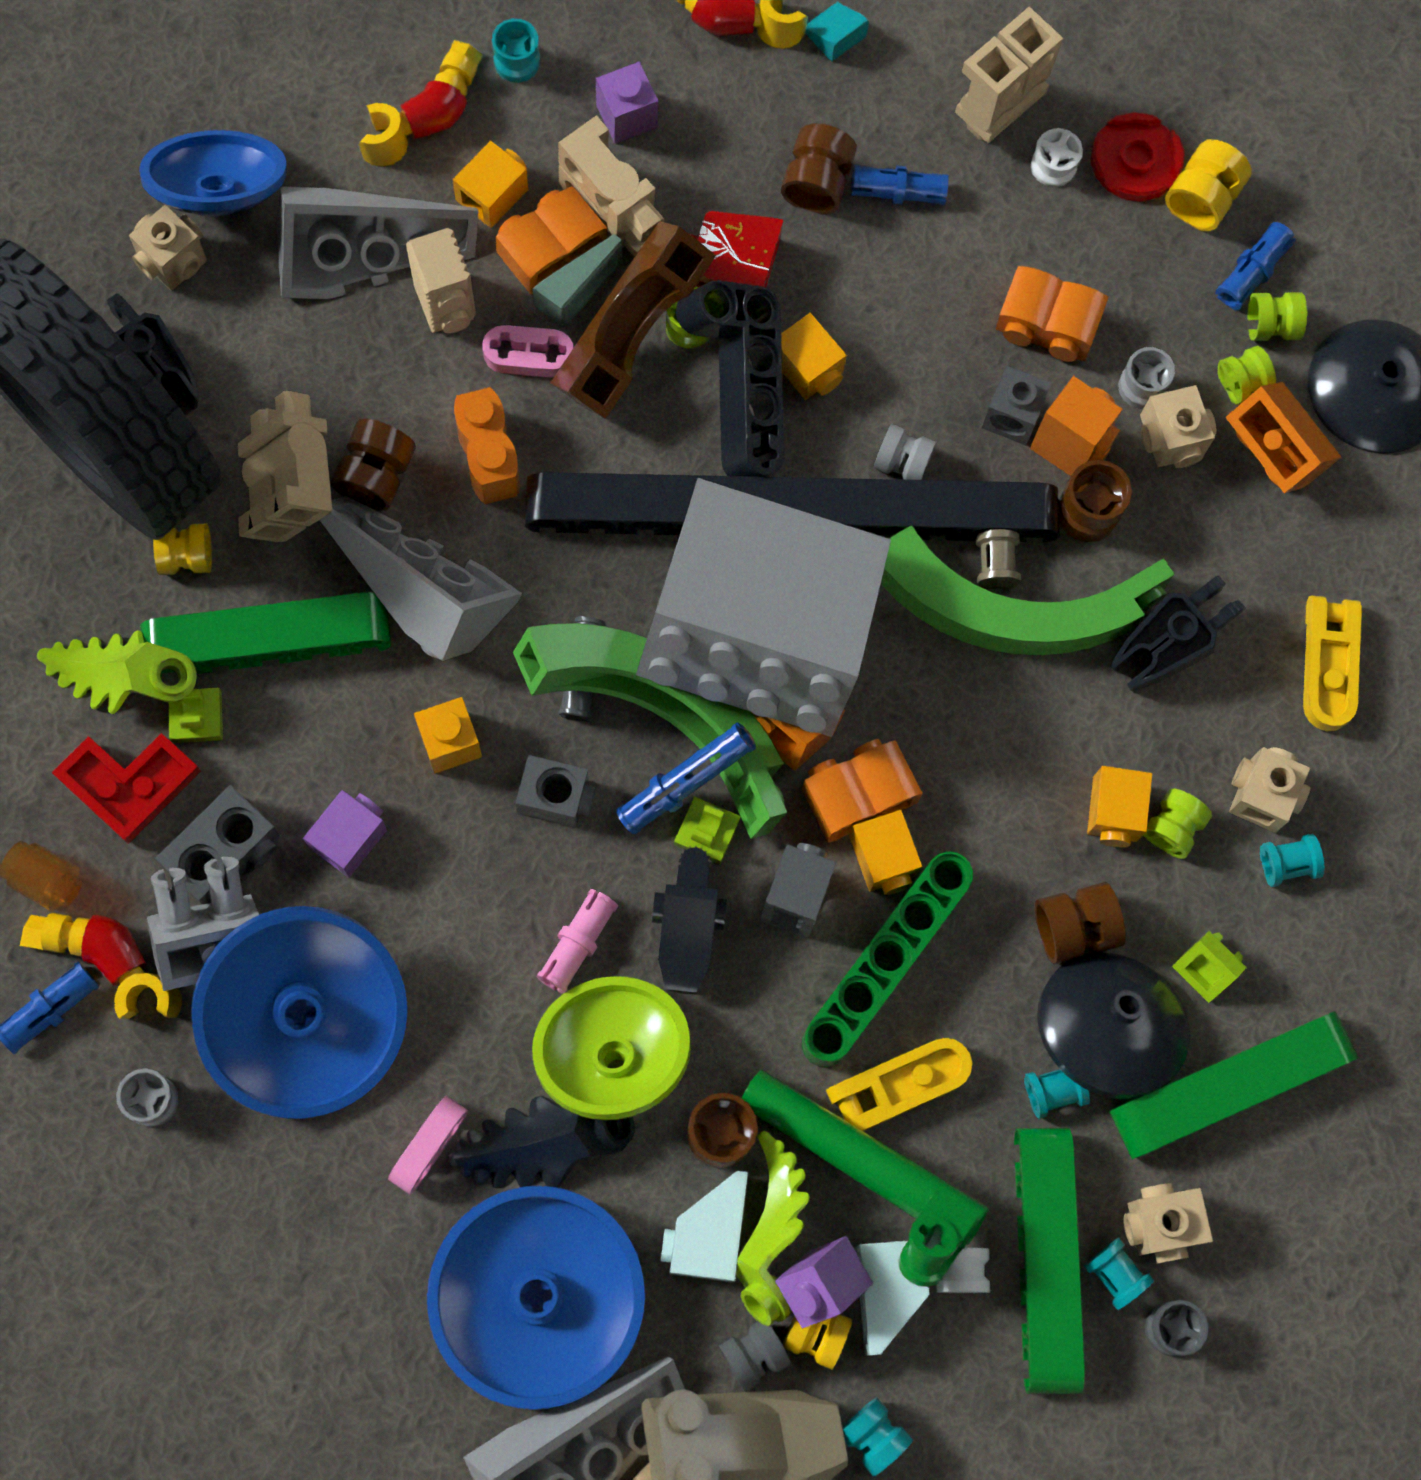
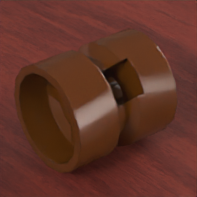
[781,123,857,215]
[330,419,416,511]
[1059,460,1132,542]
[1034,882,1126,964]
[687,1092,758,1169]

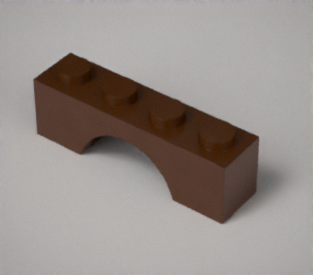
[550,221,716,419]

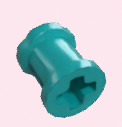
[1259,833,1325,887]
[1024,1069,1090,1119]
[1084,1238,1154,1310]

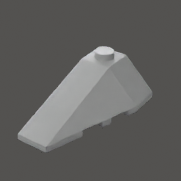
[277,186,478,299]
[320,496,522,661]
[464,1357,685,1480]

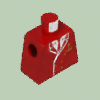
[690,211,784,317]

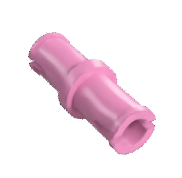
[536,889,618,994]

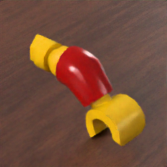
[676,0,808,49]
[359,40,483,167]
[20,913,182,1019]

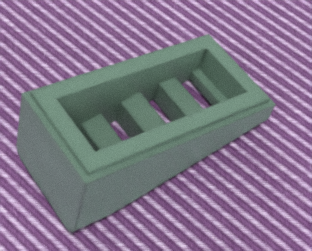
[532,234,623,327]

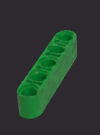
[140,592,391,678]
[802,851,973,1067]
[1109,1011,1359,1159]
[1014,1128,1085,1394]

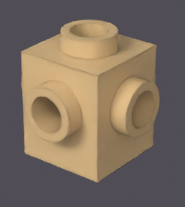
[129,205,207,291]
[1140,385,1216,468]
[1229,747,1310,833]
[1124,1183,1213,1263]

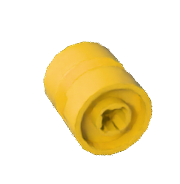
[1165,140,1252,231]

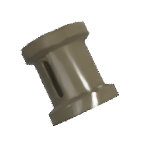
[976,529,1021,588]

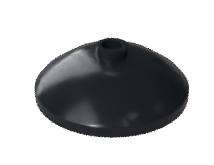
[1308,319,1421,454]
[1037,953,1190,1099]

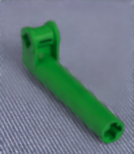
[742,1070,989,1287]

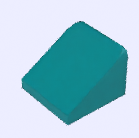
[805,2,869,62]

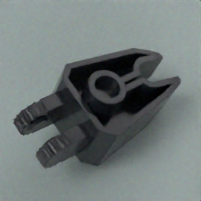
[96,293,199,410]
[1112,575,1246,691]
[652,846,727,993]

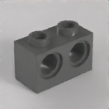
[155,785,280,905]
[760,843,836,938]

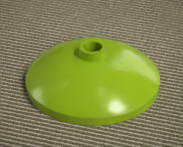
[532,976,691,1120]

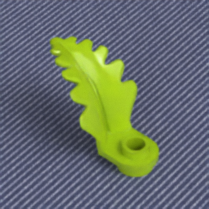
[37,630,197,714]
[736,1131,810,1326]

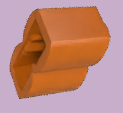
[496,186,607,294]
[995,266,1109,362]
[454,387,520,504]
[802,739,923,843]

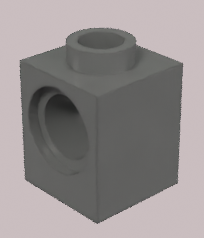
[981,365,1052,446]
[515,755,596,828]

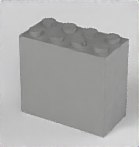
[636,478,891,737]

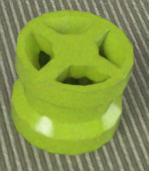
[1217,346,1276,404]

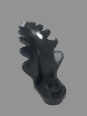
[449,1096,635,1189]

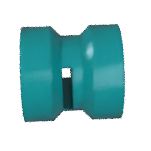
[492,18,540,83]
[842,1397,913,1476]

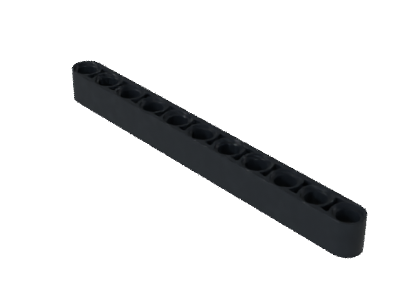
[525,472,1060,543]

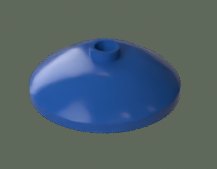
[140,130,287,217]

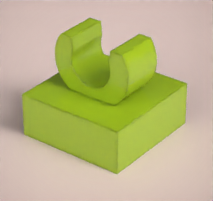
[168,688,223,743]
[674,796,741,865]
[1172,931,1247,1003]

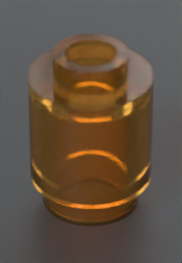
[0,841,82,912]

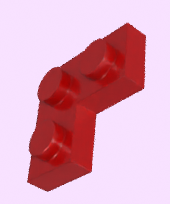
[51,733,201,844]

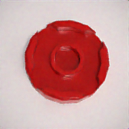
[1090,112,1185,202]

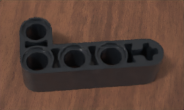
[676,280,784,477]

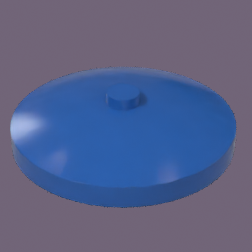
[191,906,407,1119]
[427,1186,645,1409]

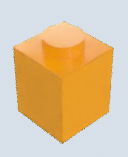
[453,141,528,228]
[781,313,847,400]
[414,697,482,774]
[1087,766,1152,847]
[849,810,922,895]

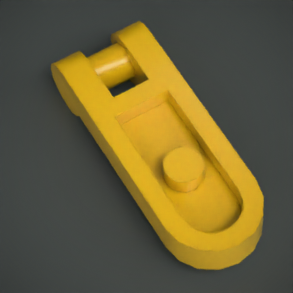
[1303,595,1362,731]
[826,1038,972,1131]

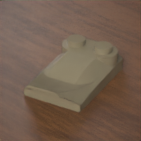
[641,1390,848,1480]

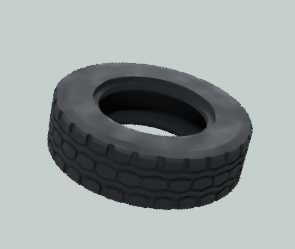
[0,239,223,540]

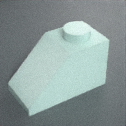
[661,1171,748,1283]
[856,1241,929,1355]

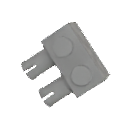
[146,857,259,991]

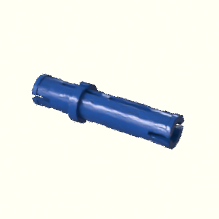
[616,722,756,834]

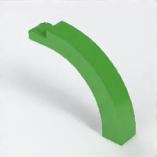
[881,525,1175,655]
[513,623,787,839]

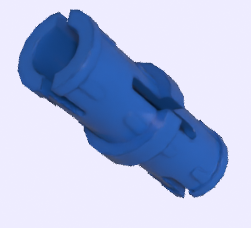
[850,165,949,205]
[1215,222,1296,311]
[0,961,99,1055]

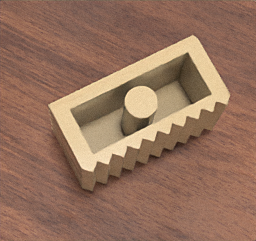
[406,228,476,333]

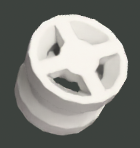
[1031,128,1083,187]
[936,1248,990,1293]

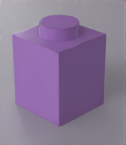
[596,62,658,144]
[303,790,387,878]
[775,1236,873,1328]

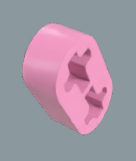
[482,325,574,377]
[388,1096,468,1195]

